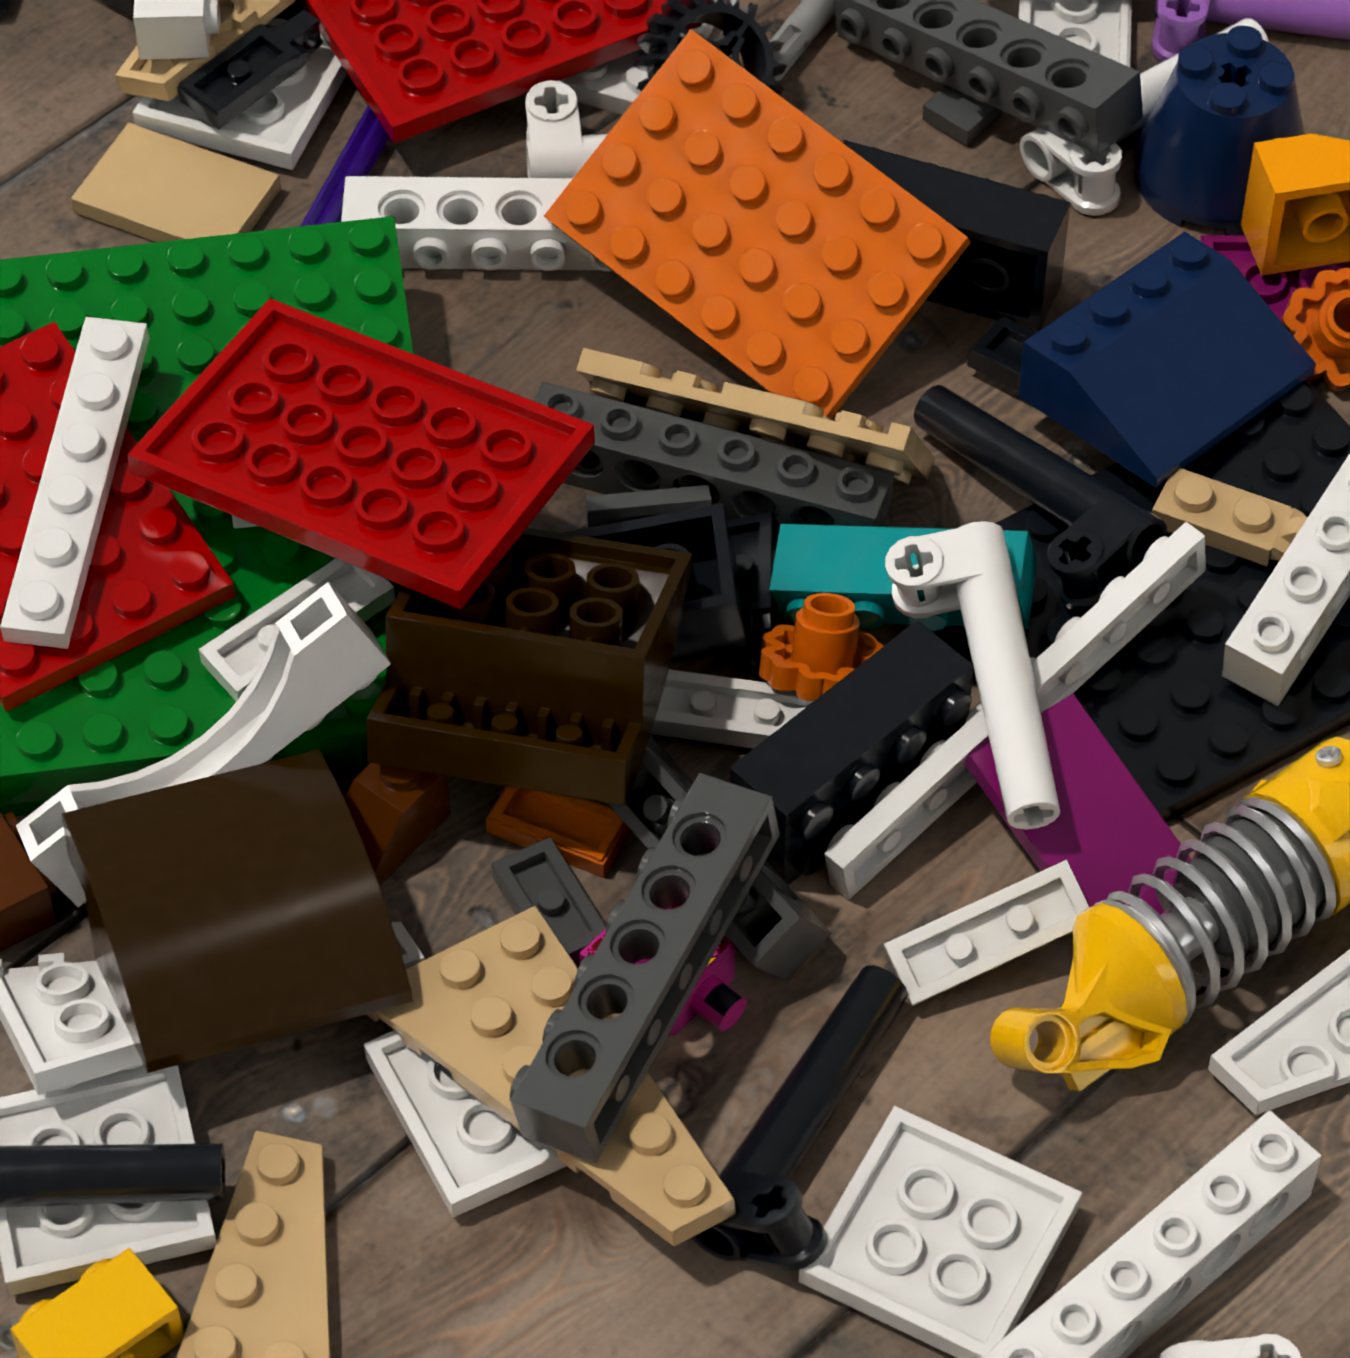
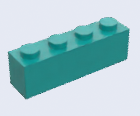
[769,524,1038,631]

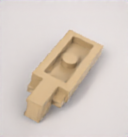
[1152,468,1308,566]

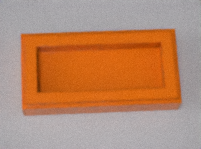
[486,786,631,878]

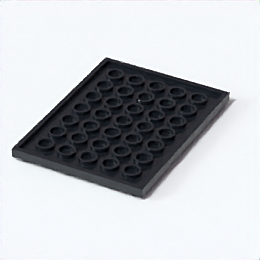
[933,379,1350,823]

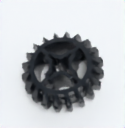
[633,0,787,95]

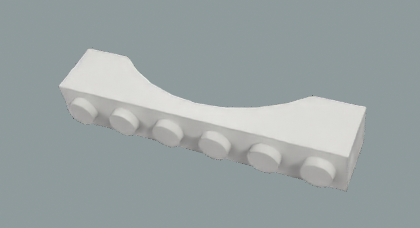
[16,582,391,907]

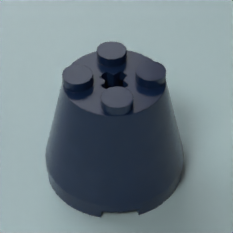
[1134,25,1305,236]

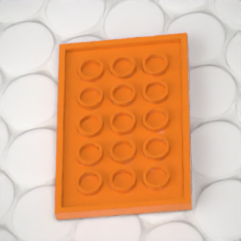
[544,29,971,419]

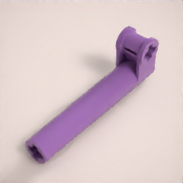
[1151,0,1350,62]

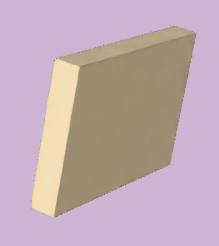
[71,122,281,242]

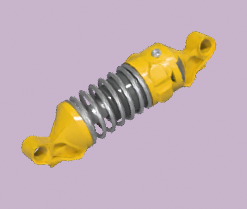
[990,737,1350,1091]

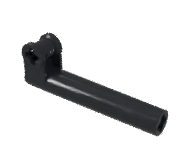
[914,385,1167,612]
[692,965,908,1272]
[0,1143,226,1207]

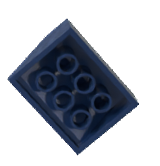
[1018,232,1316,488]

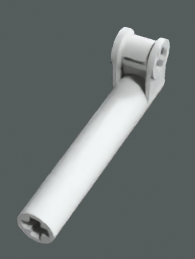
[1019,18,1269,216]
[526,80,608,178]
[885,521,1060,829]

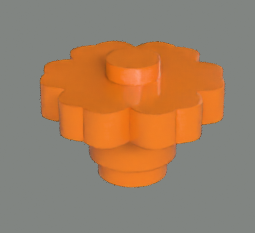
[1280,267,1350,392]
[759,593,884,701]

